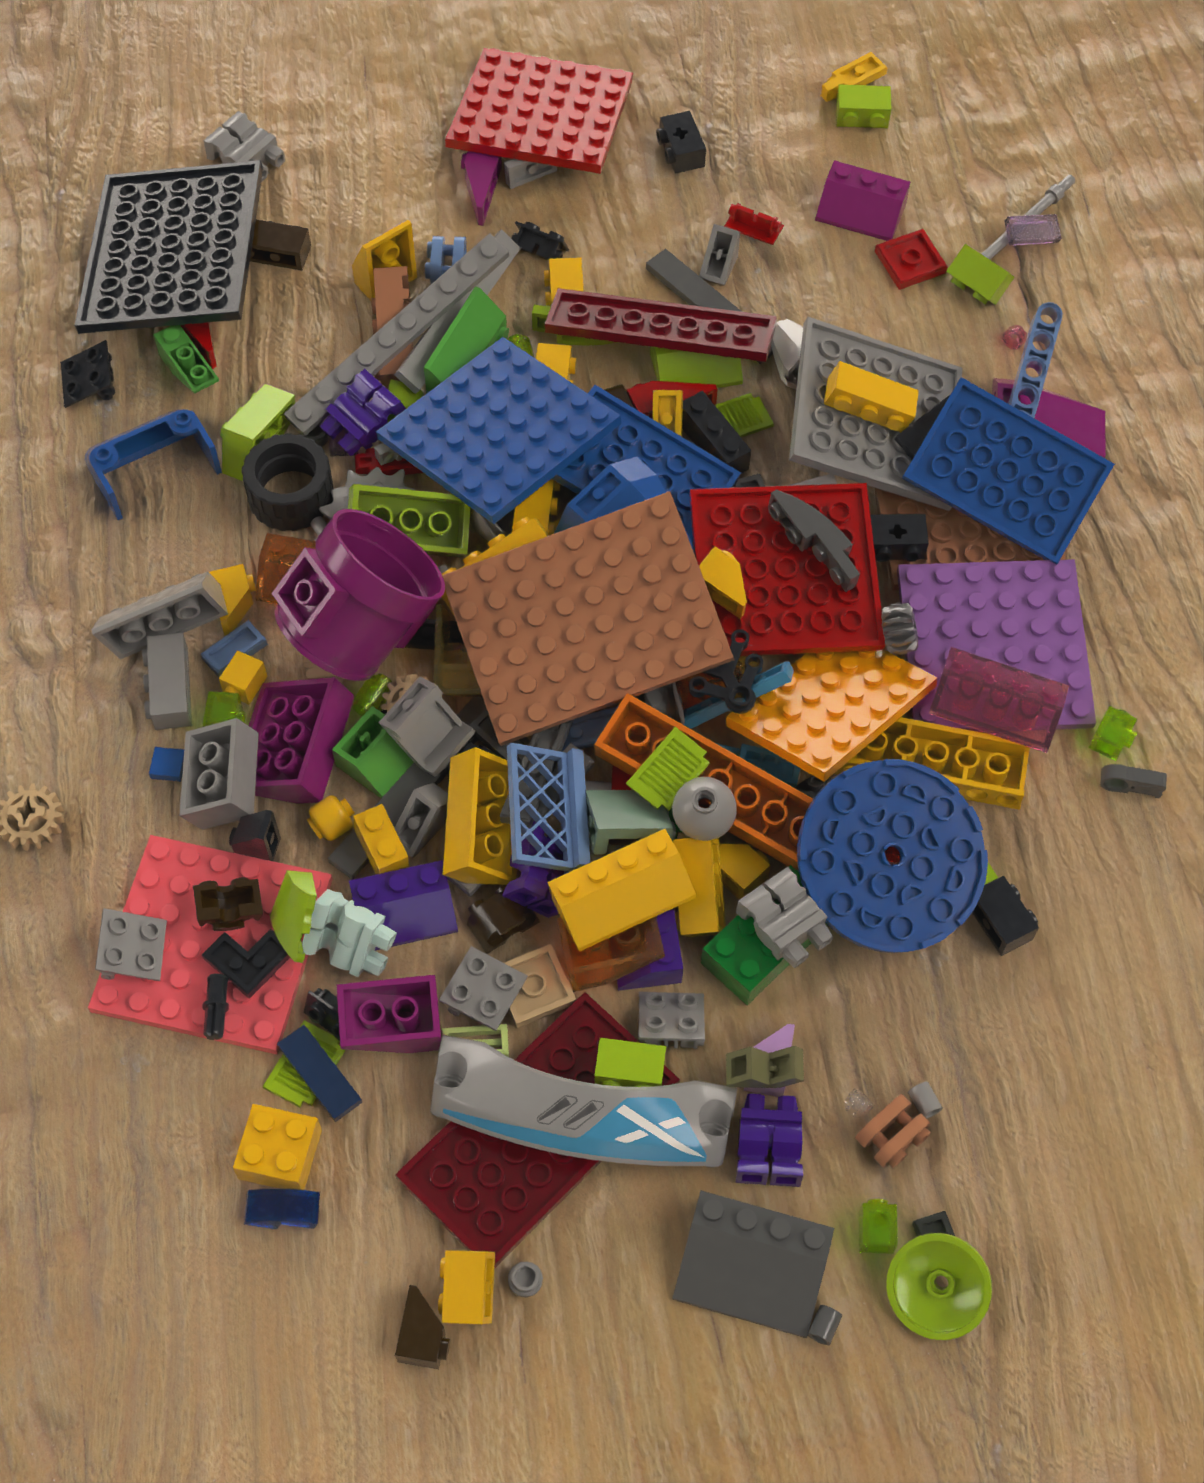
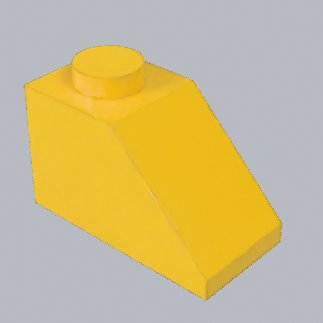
[699,547,747,619]
[209,564,256,636]
[719,844,771,900]

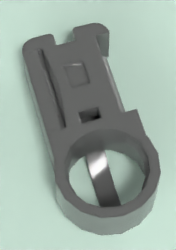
[1100,764,1167,798]

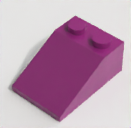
[336,975,441,1053]

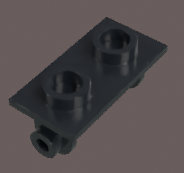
[511,221,569,260]
[303,988,340,1041]

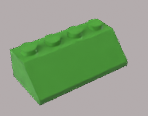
[424,286,509,394]

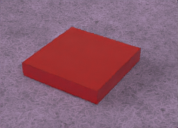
[874,229,948,290]

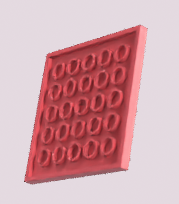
[88,835,333,1054]

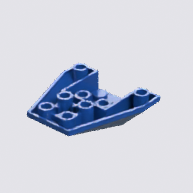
[554,457,695,554]

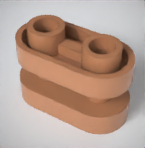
[855,1094,931,1168]

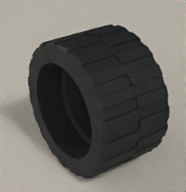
[242,433,334,531]

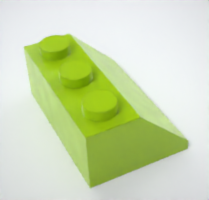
[650,347,743,388]

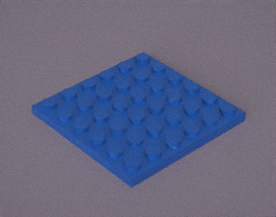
[376,337,622,524]

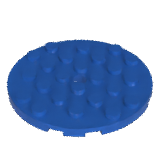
[797,759,988,953]

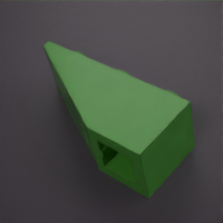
[153,325,219,394]

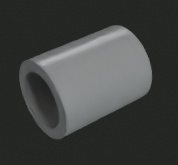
[908,1081,943,1119]

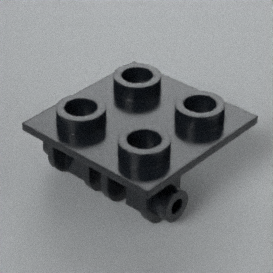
[60,340,115,408]

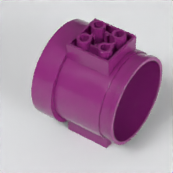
[272,509,445,681]

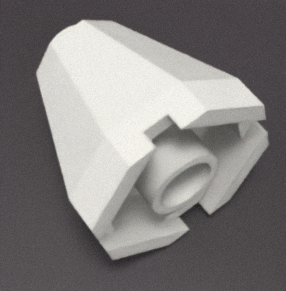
[771,319,803,389]

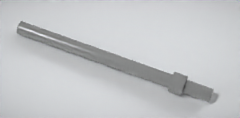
[981,175,1075,260]

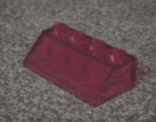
[928,647,1069,753]

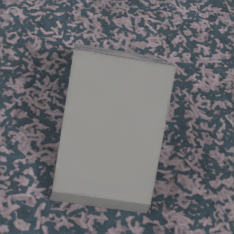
[699,224,740,285]

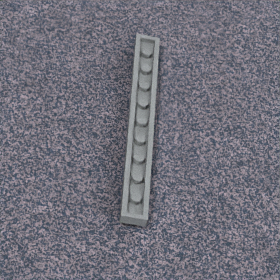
[284,233,509,436]

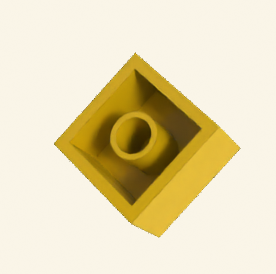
[233,1104,322,1194]

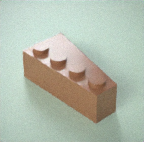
[371,266,413,389]

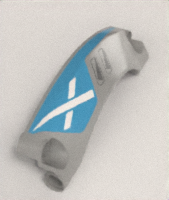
[430,1035,737,1167]

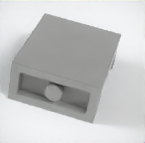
[378,677,475,777]

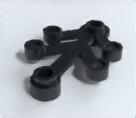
[689,629,763,714]

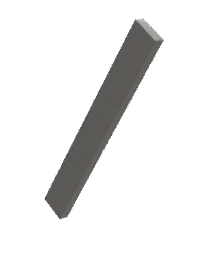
[394,229,521,394]

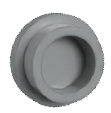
[508,1262,543,1297]

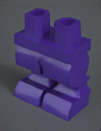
[320,368,406,456]
[502,821,564,918]
[735,1093,804,1187]

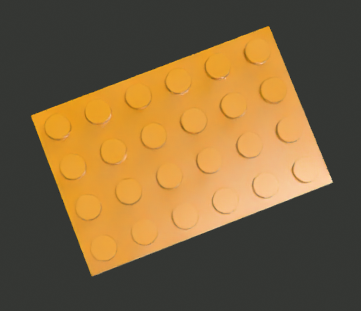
[726,650,937,782]

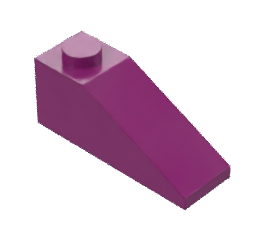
[461,151,502,226]

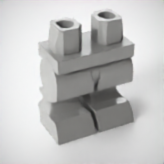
[203,111,285,182]
[736,867,833,968]

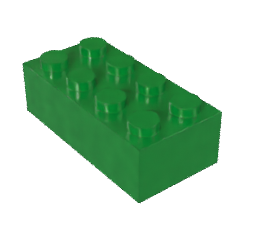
[701,865,829,1006]

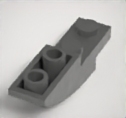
[768,490,860,592]

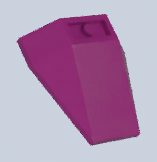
[992,378,1106,458]

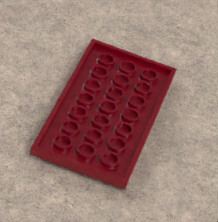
[395,992,680,1269]

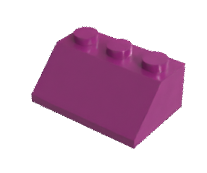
[815,160,911,241]

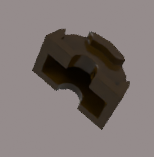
[193,877,263,931]
[467,885,540,954]

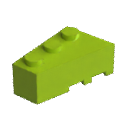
[220,384,295,481]

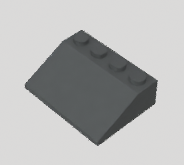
[672,1190,835,1338]

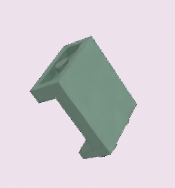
[586,790,676,854]

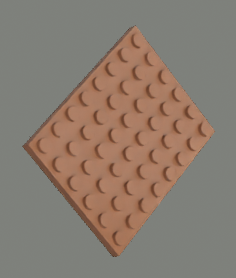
[442,491,734,746]

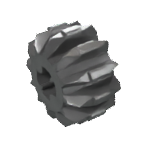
[881,603,918,655]

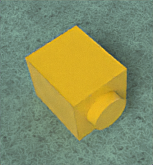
[219,650,268,705]

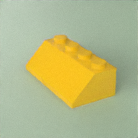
[443,747,517,885]
[547,829,697,952]

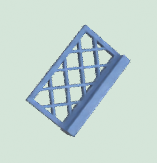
[507,743,591,874]

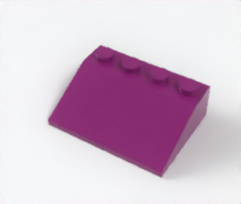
[248,677,355,804]

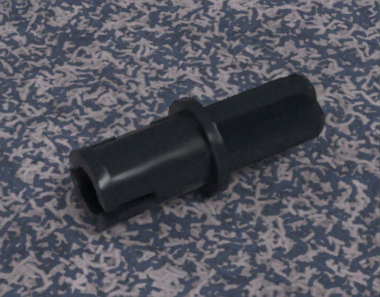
[202,974,229,1040]

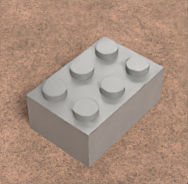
[179,718,259,830]

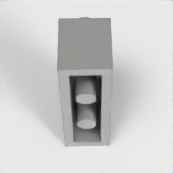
[142,633,192,730]

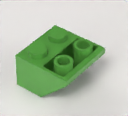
[332,706,414,798]

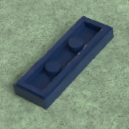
[277,1025,362,1122]

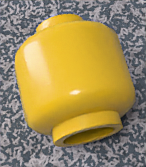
[306,795,355,841]

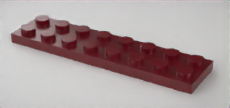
[545,288,777,362]

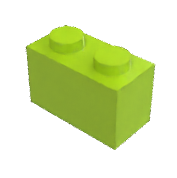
[836,85,891,128]
[946,244,1015,305]
[595,1038,666,1087]

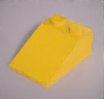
[352,220,417,301]

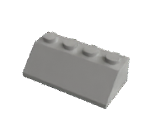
[91,572,228,659]

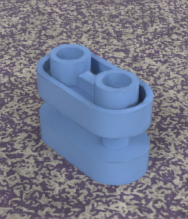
[425,236,467,284]

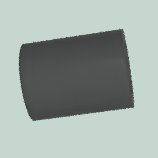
[808,1305,842,1346]

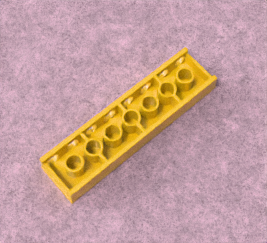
[834,717,1031,810]

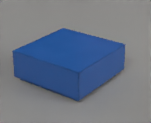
[149,747,184,782]

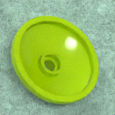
[886,1233,992,1340]

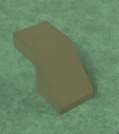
[726,1046,804,1088]

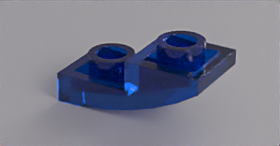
[244,1189,320,1229]

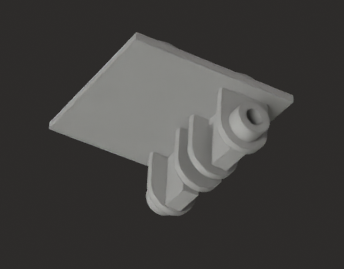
[95,908,167,981]
[439,946,528,1031]
[638,992,705,1049]

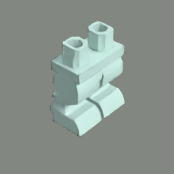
[302,889,397,977]

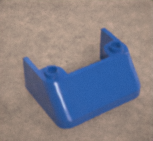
[85,409,222,520]

